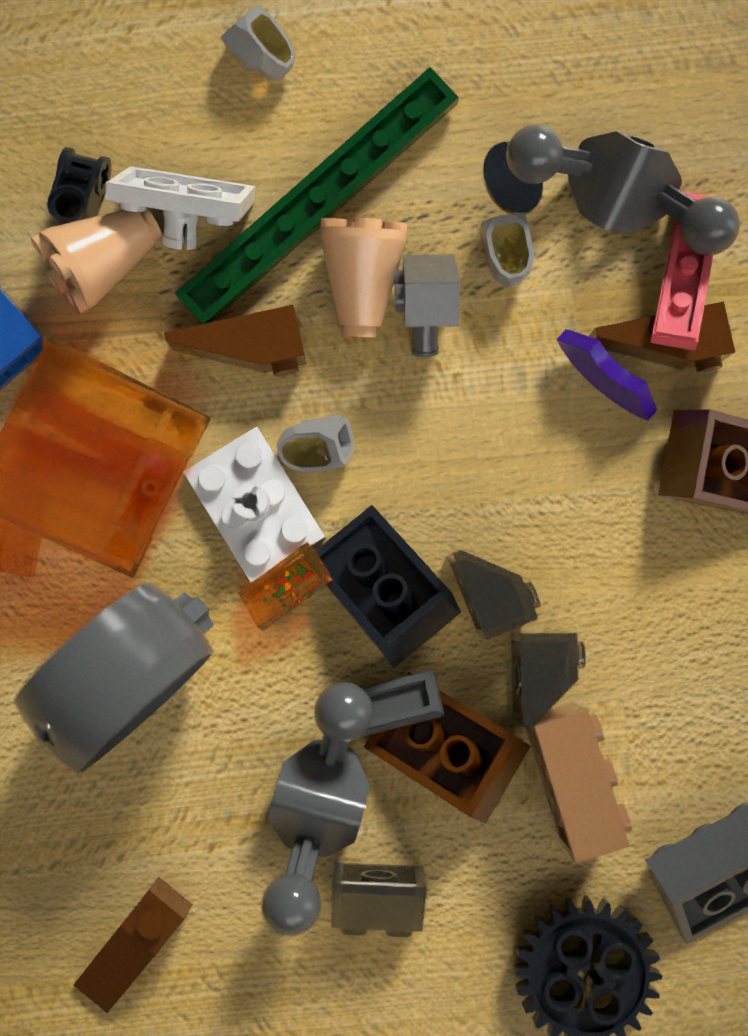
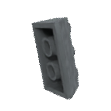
[645,803,748,944]

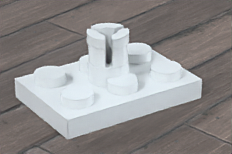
[105,166,255,250]
[183,427,326,583]

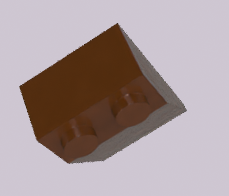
[658,409,748,514]
[364,672,531,823]

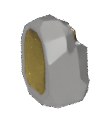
[220,6,295,80]
[480,213,534,288]
[276,415,354,472]

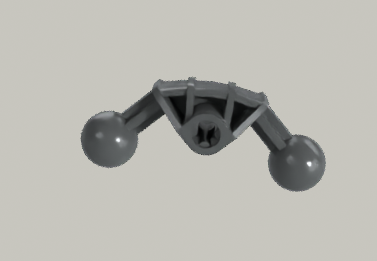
[506,125,740,255]
[261,682,373,936]

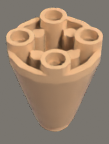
[30,208,162,314]
[320,218,408,337]

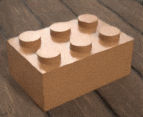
[523,702,632,863]

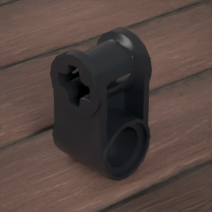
[47,147,111,225]

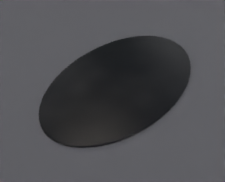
[484,142,543,213]

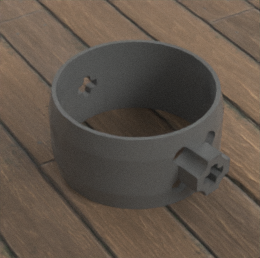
[14,582,214,774]

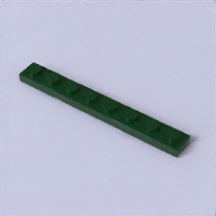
[175,67,459,324]

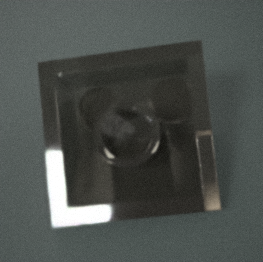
[446,550,541,640]
[511,630,586,728]
[331,862,427,938]

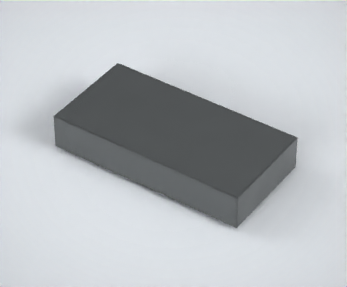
[360,670,445,737]

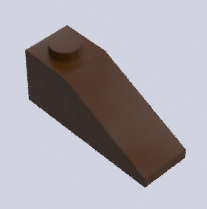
[589,301,736,373]
[164,304,307,376]
[73,877,193,1013]

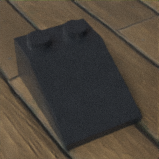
[305,505,462,668]

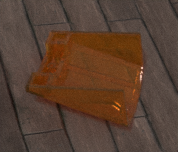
[0,334,211,578]

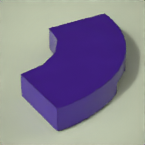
[556,329,657,421]

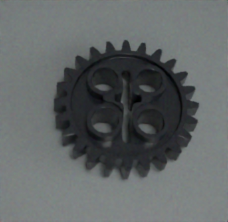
[513,895,662,1036]

